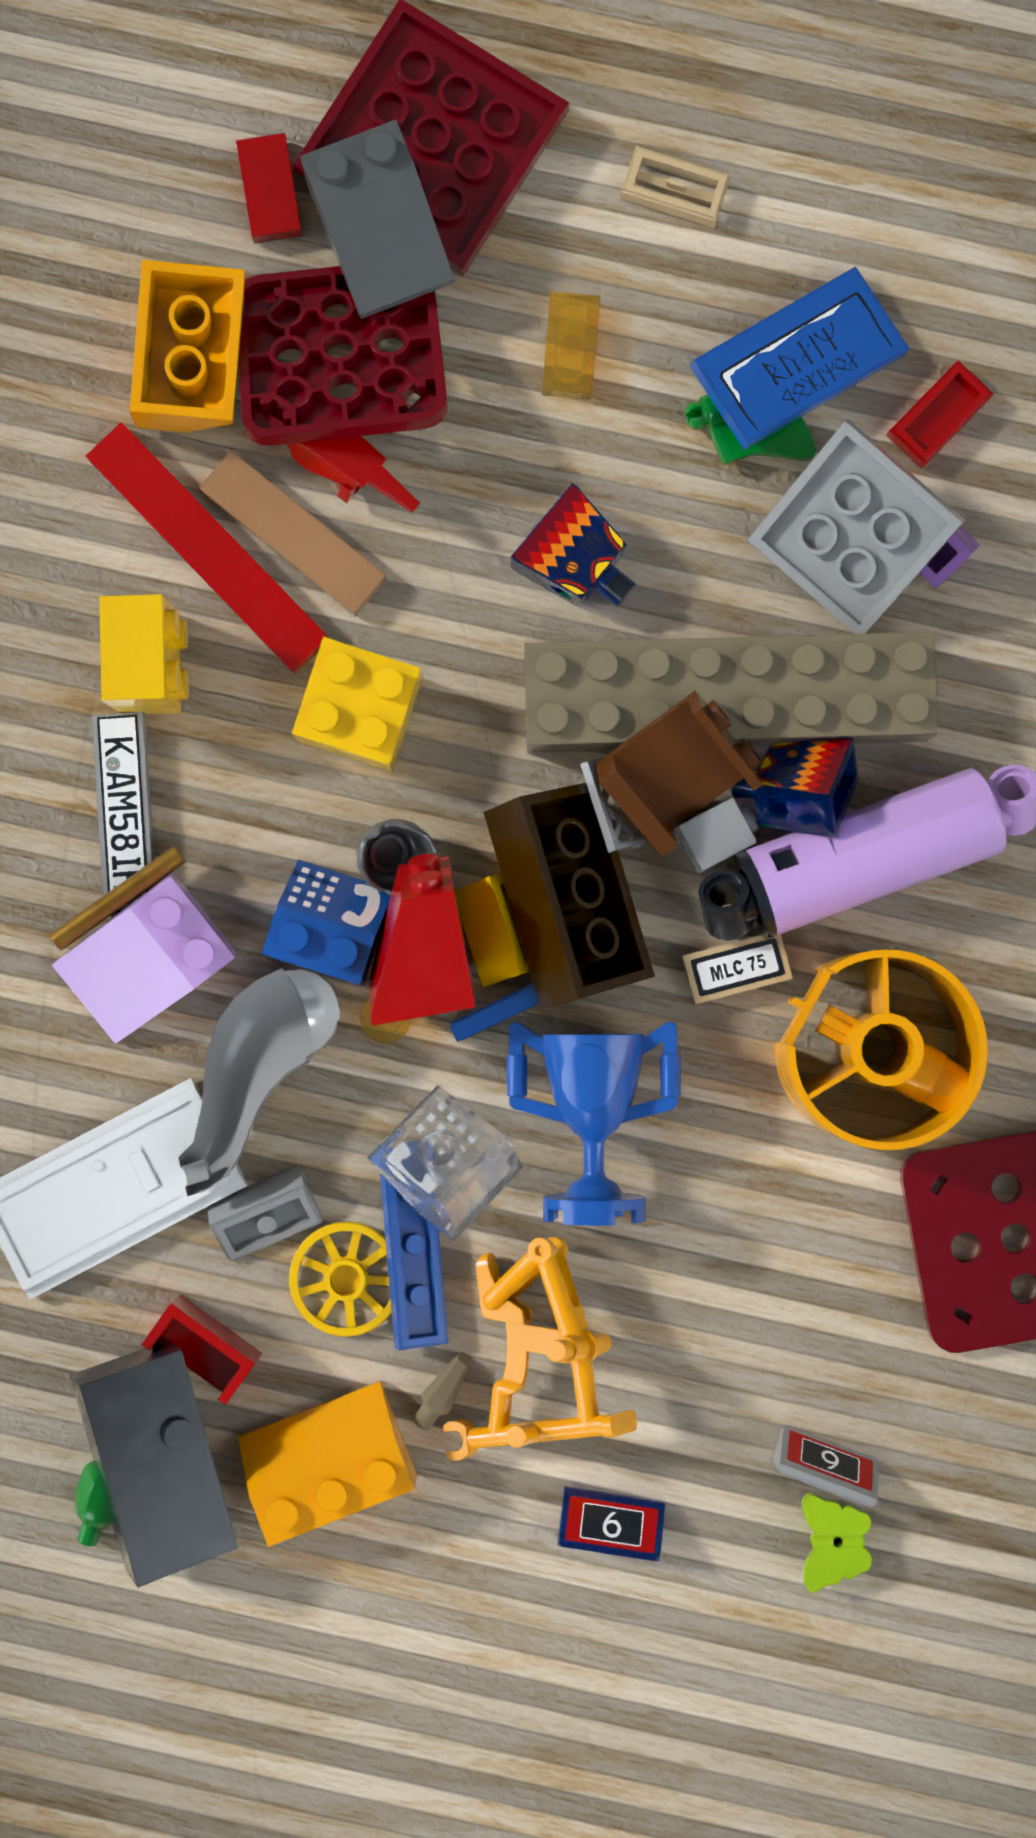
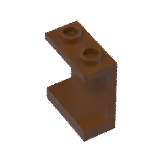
[596,690,763,857]

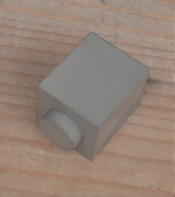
[675,797,758,874]

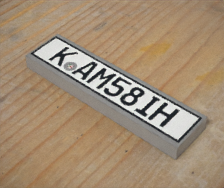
[92,712,156,917]

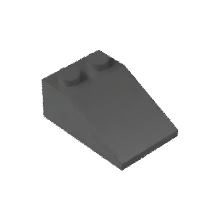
[300,120,455,319]

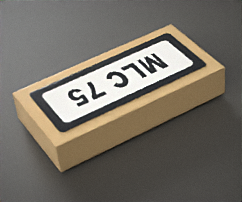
[681,934,793,1005]

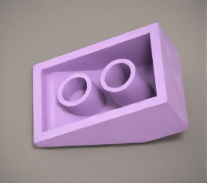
[52,871,236,1044]

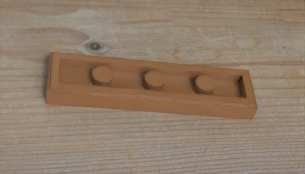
[199,450,387,617]

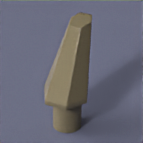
[413,1352,471,1430]

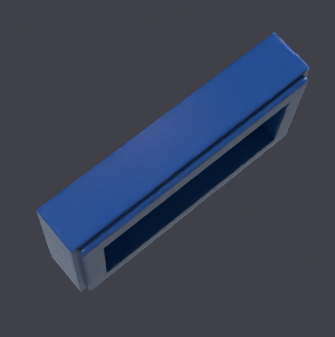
[450,983,539,1042]

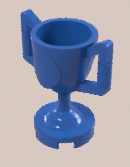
[507,1022,681,1226]

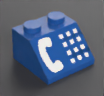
[261,860,391,986]

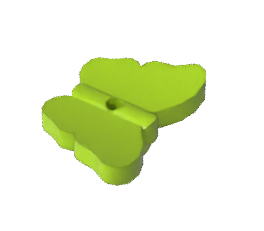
[801,1492,872,1593]

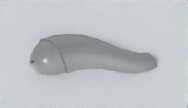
[178,968,340,1196]

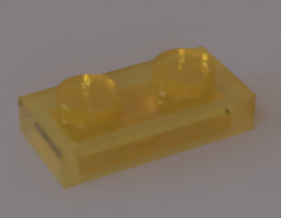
[542,291,600,400]

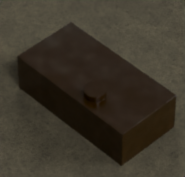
[483,783,655,1010]

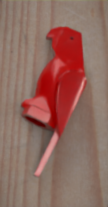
[270,408,420,513]

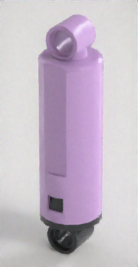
[698,765,1036,941]

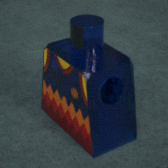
[511,483,636,607]
[731,738,859,837]

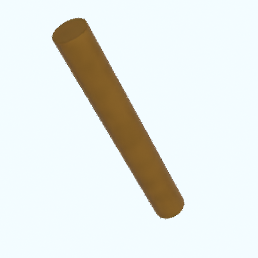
[49,845,186,951]

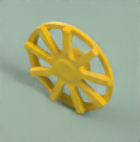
[289,1222,392,1337]

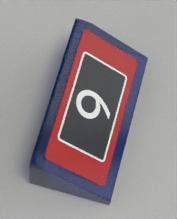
[557,1486,665,1561]

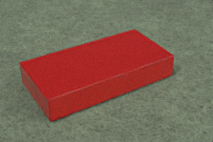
[236,133,303,244]
[886,360,994,469]

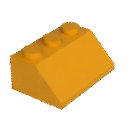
[130,260,245,433]
[238,1380,417,1547]

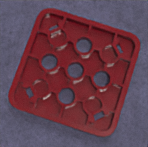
[238,266,448,446]
[900,1130,1036,1353]

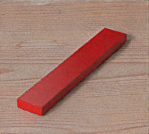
[85,422,329,674]

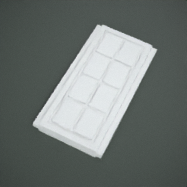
[0,1078,248,1300]

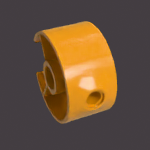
[774,949,988,1150]

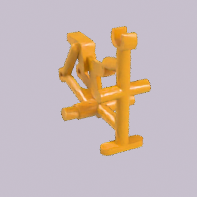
[443,1237,637,1461]

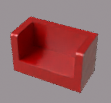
[141,1294,263,1406]

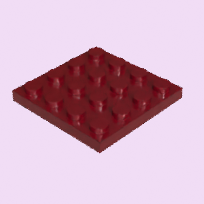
[293,0,569,276]

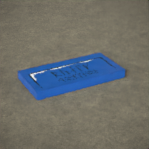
[690,266,910,451]

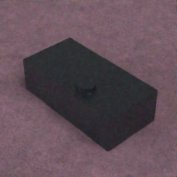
[69,1340,238,1588]

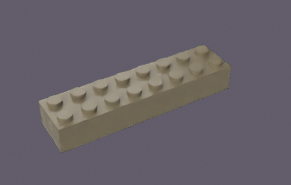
[524,632,938,753]

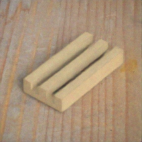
[620,146,731,228]

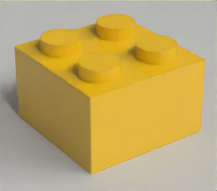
[99,594,189,715]
[291,637,424,772]

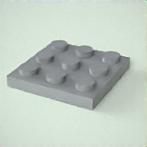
[747,419,965,634]

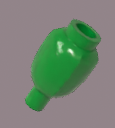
[75,1461,112,1547]

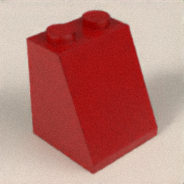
[370,854,476,1026]

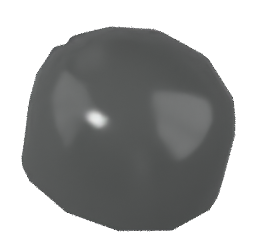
[357,819,438,896]

